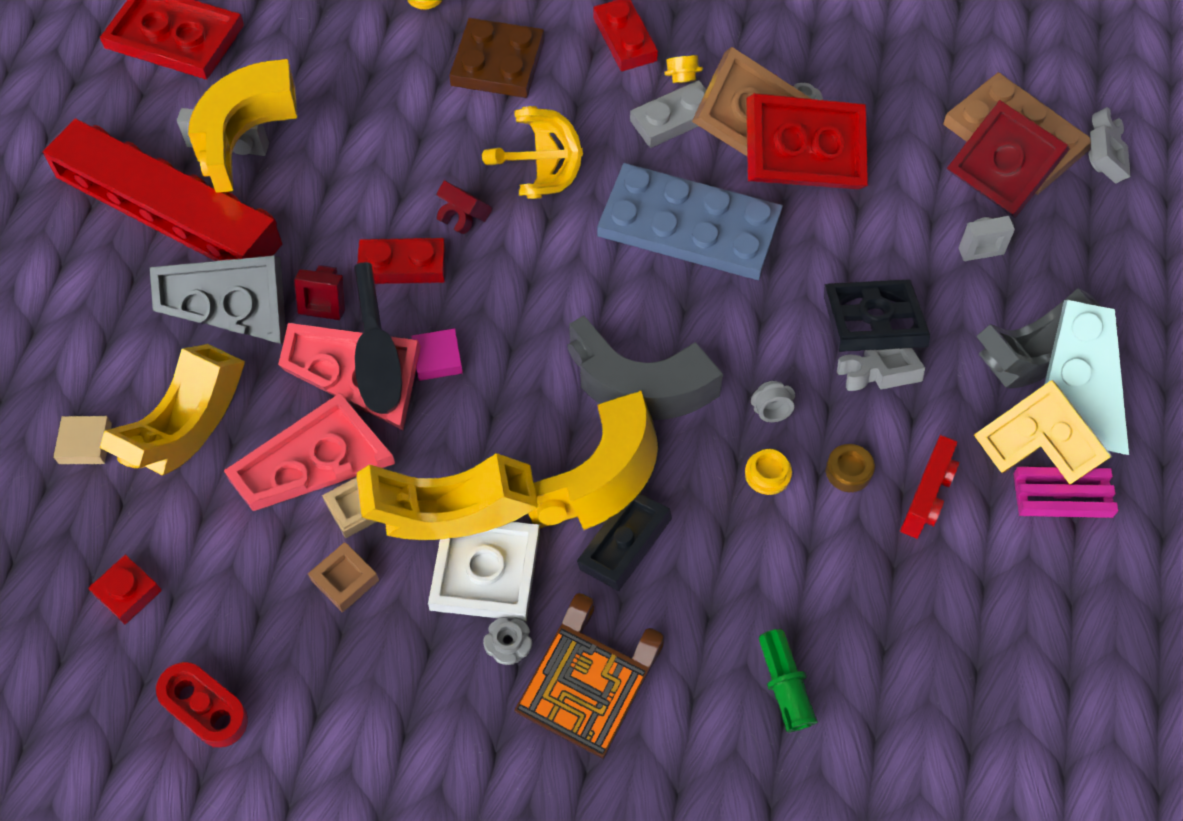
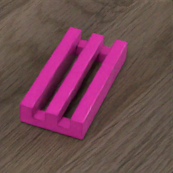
[1013,467,1118,518]

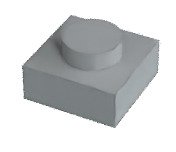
[958,216,1015,261]

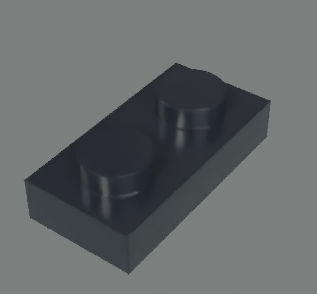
[577,493,672,591]

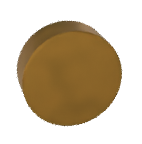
[826,444,875,492]

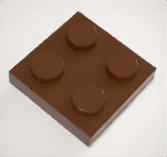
[449,18,544,98]

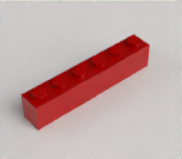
[42,118,283,261]

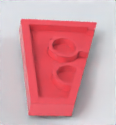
[278,323,421,430]
[224,393,395,511]

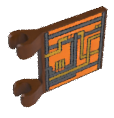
[514,593,664,760]

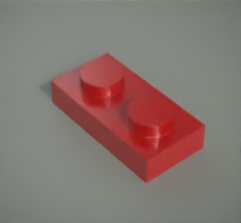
[593,0,658,72]
[357,238,446,284]
[900,435,960,539]

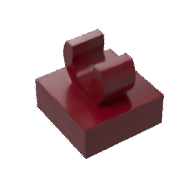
[436,180,493,234]
[294,265,345,321]

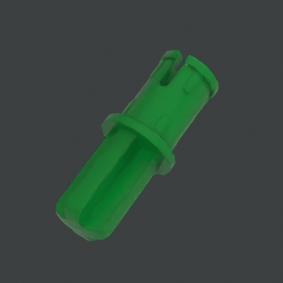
[759,629,818,733]

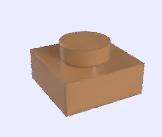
[308,542,379,613]

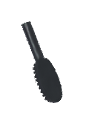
[354,262,402,414]

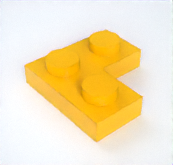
[974,380,1112,484]

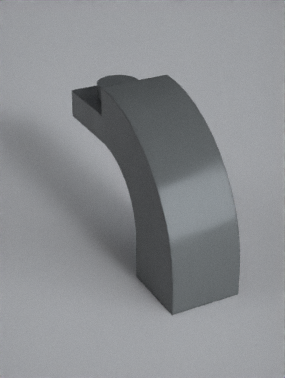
[976,288,1120,389]
[567,315,723,420]

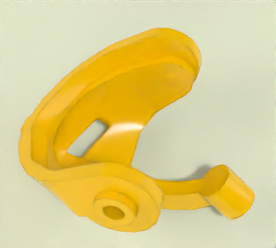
[482,106,583,199]

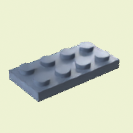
[597,163,783,281]

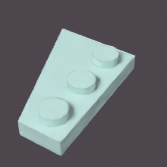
[1044,300,1129,455]

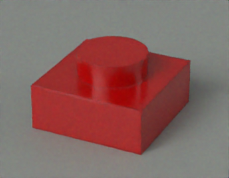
[88,554,162,625]

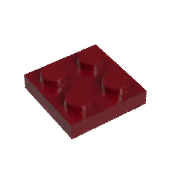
[947,100,1070,218]

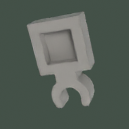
[1088,107,1131,184]
[837,348,925,391]

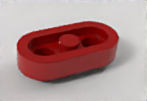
[156,662,248,748]

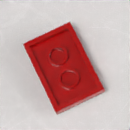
[100,0,244,80]
[746,93,868,189]

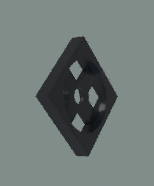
[824,279,930,352]

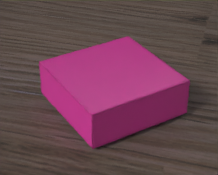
[411,328,463,381]

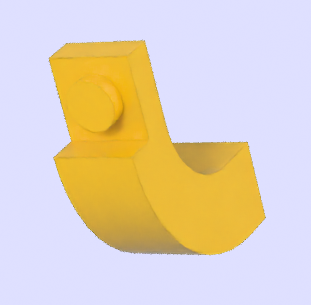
[188,59,297,193]
[100,344,245,475]
[528,391,658,530]
[356,453,538,540]

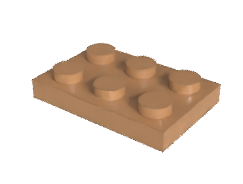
[692,47,811,156]
[943,72,1091,195]

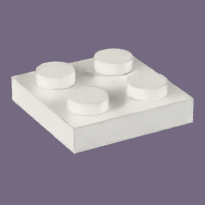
[428,522,540,621]

